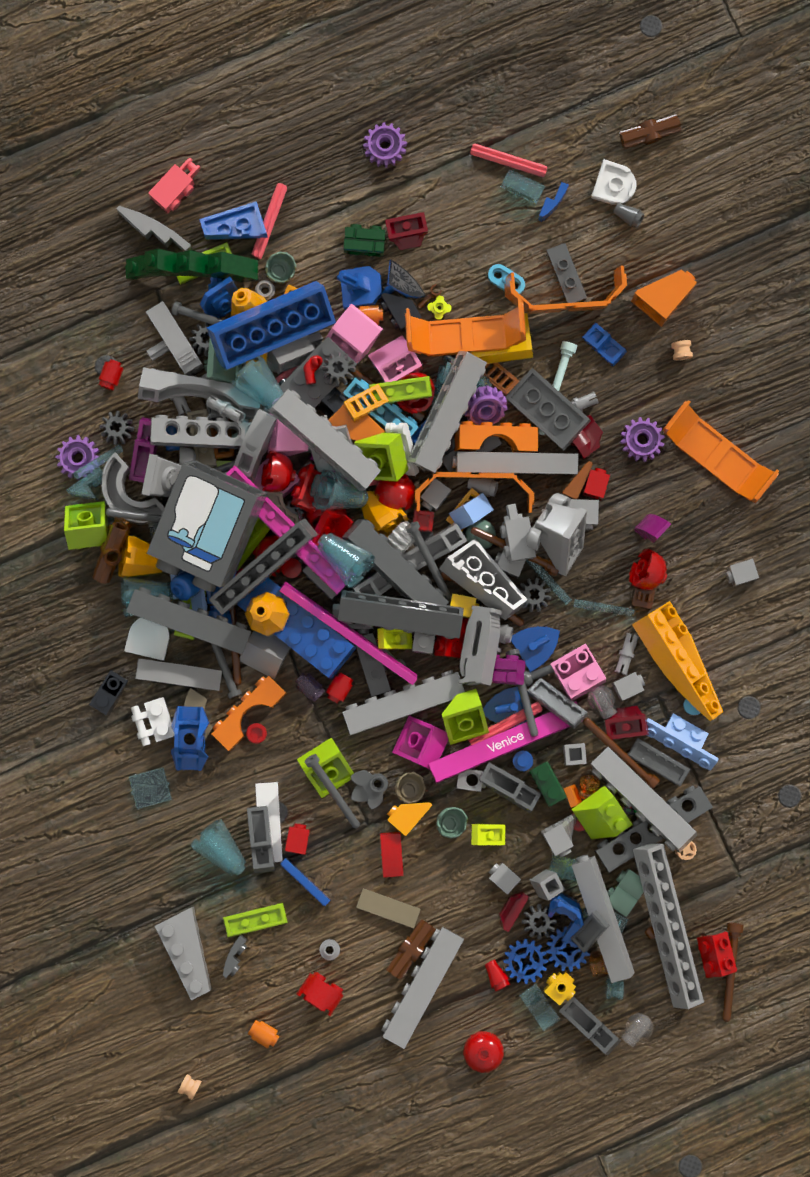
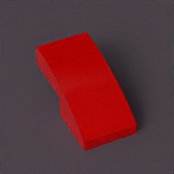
[380,832,404,877]

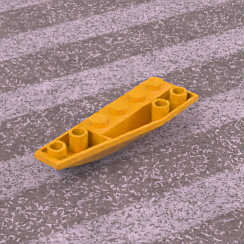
[632,601,723,721]

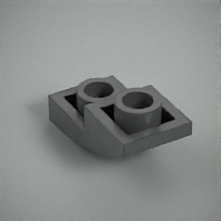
[223,935,247,978]

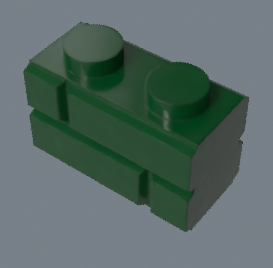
[344,224,386,257]
[529,761,567,807]

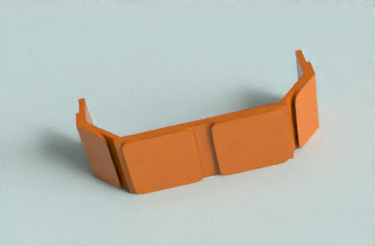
[504,266,627,314]
[405,298,526,356]
[662,400,779,503]
[415,472,534,513]

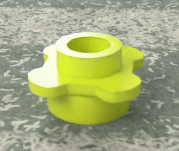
[427,296,451,320]

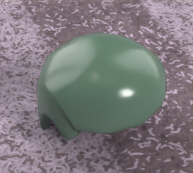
[265,252,296,284]
[465,519,496,549]
[436,807,468,839]

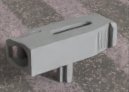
[146,301,204,376]
[458,606,503,686]

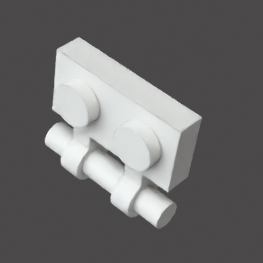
[131,697,174,746]

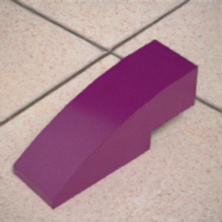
[129,417,158,483]
[634,514,671,543]

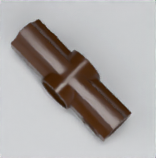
[619,115,682,150]
[92,522,130,584]
[386,919,436,980]

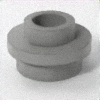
[255,280,275,300]
[320,939,340,960]

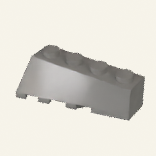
[541,813,577,857]

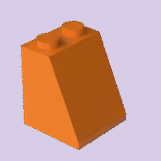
[631,270,697,327]
[328,398,385,445]

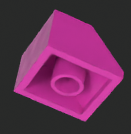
[392,716,448,769]

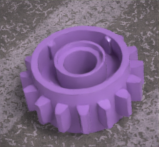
[363,123,407,168]
[465,386,507,425]
[620,417,665,462]
[56,435,101,480]

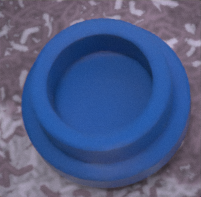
[513,751,533,771]

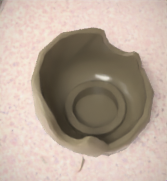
[395,772,426,804]

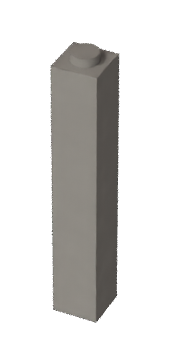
[452,452,578,474]
[571,855,635,983]

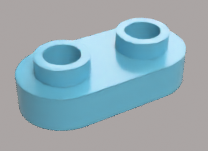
[488,264,525,294]

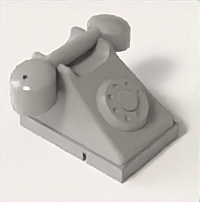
[142,447,196,498]
[526,493,587,576]

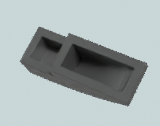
[479,762,541,813]
[247,806,275,873]
[559,996,621,1056]

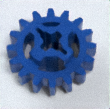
[546,926,590,972]
[503,938,548,984]

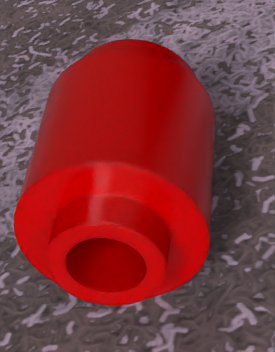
[98,359,124,391]
[326,672,353,704]

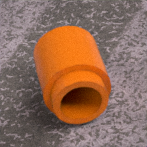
[358,305,383,325]
[248,1020,280,1049]

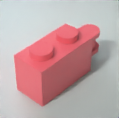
[148,158,201,213]

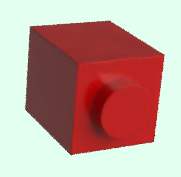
[583,468,610,501]
[285,823,310,854]

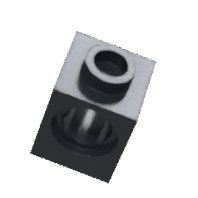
[318,387,348,419]

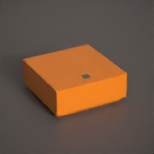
[564,784,582,808]

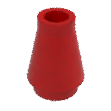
[484,959,510,992]

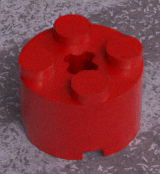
[296,972,344,1017]

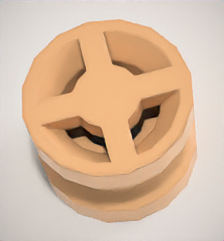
[671,340,693,360]
[675,841,697,860]
[177,1074,202,1100]

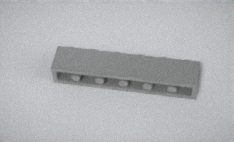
[407,351,487,473]
[268,389,381,492]
[343,670,465,735]
[591,747,697,853]
[381,927,464,1049]

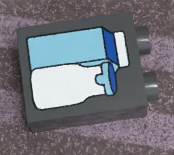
[147,460,268,592]

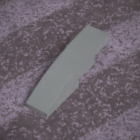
[116,206,193,252]
[135,659,222,691]

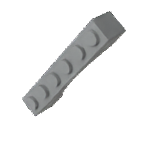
[138,367,263,420]
[352,523,467,595]

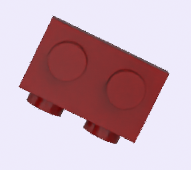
[291,463,328,514]
[311,510,353,555]
[434,618,469,659]
[697,932,737,978]

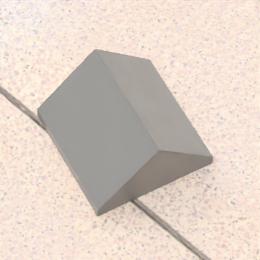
[240,631,291,679]

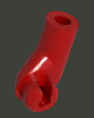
[303,355,323,385]

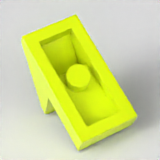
[377,628,413,650]
[471,824,505,845]

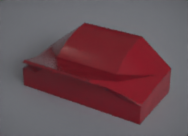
[385,212,428,250]
[571,415,603,460]
[605,706,649,740]
[499,892,529,932]

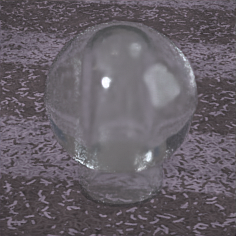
[587,685,617,719]
[621,1013,654,1047]

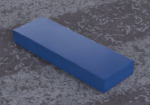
[280,858,330,906]

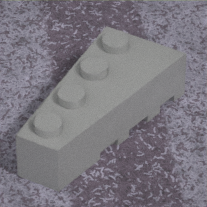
[439,539,527,620]
[155,906,212,1000]

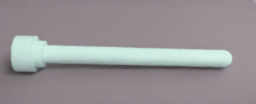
[538,341,577,435]

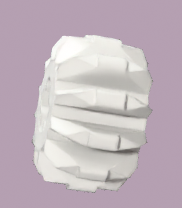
[388,521,415,554]

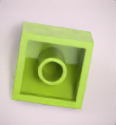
[354,433,408,481]
[64,501,109,550]
[442,689,489,745]
[297,738,354,798]
[571,786,633,839]

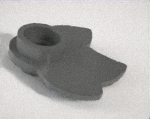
[351,770,388,809]

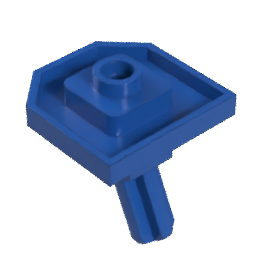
[337,266,383,310]
[200,276,238,319]

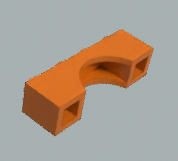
[455,421,538,453]
[212,676,287,751]

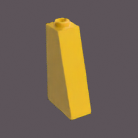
[456,313,533,364]

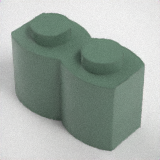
[607,869,644,917]

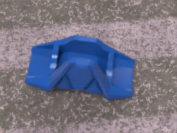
[171,706,209,771]
[548,892,584,943]

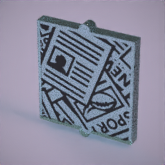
[129,767,172,809]

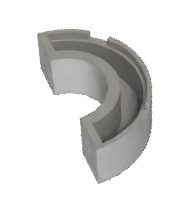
[101,452,165,525]

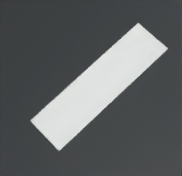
[255,782,283,862]

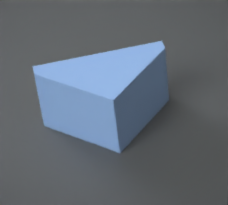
[449,493,494,530]

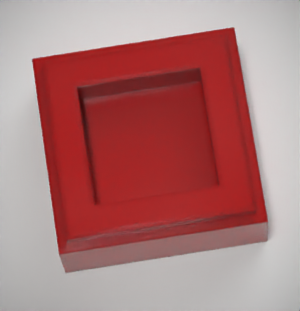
[413,510,434,532]

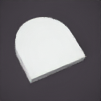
[591,159,636,205]
[124,618,170,661]

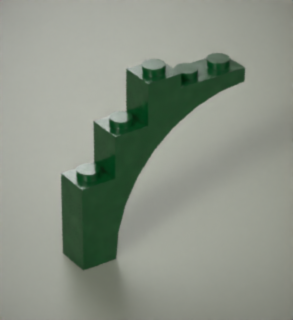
[125,249,258,283]

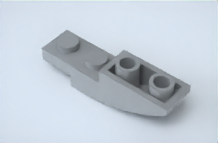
[234,409,277,483]

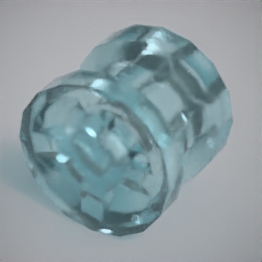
[605,979,624,1000]

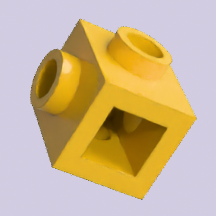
[543,972,576,1005]

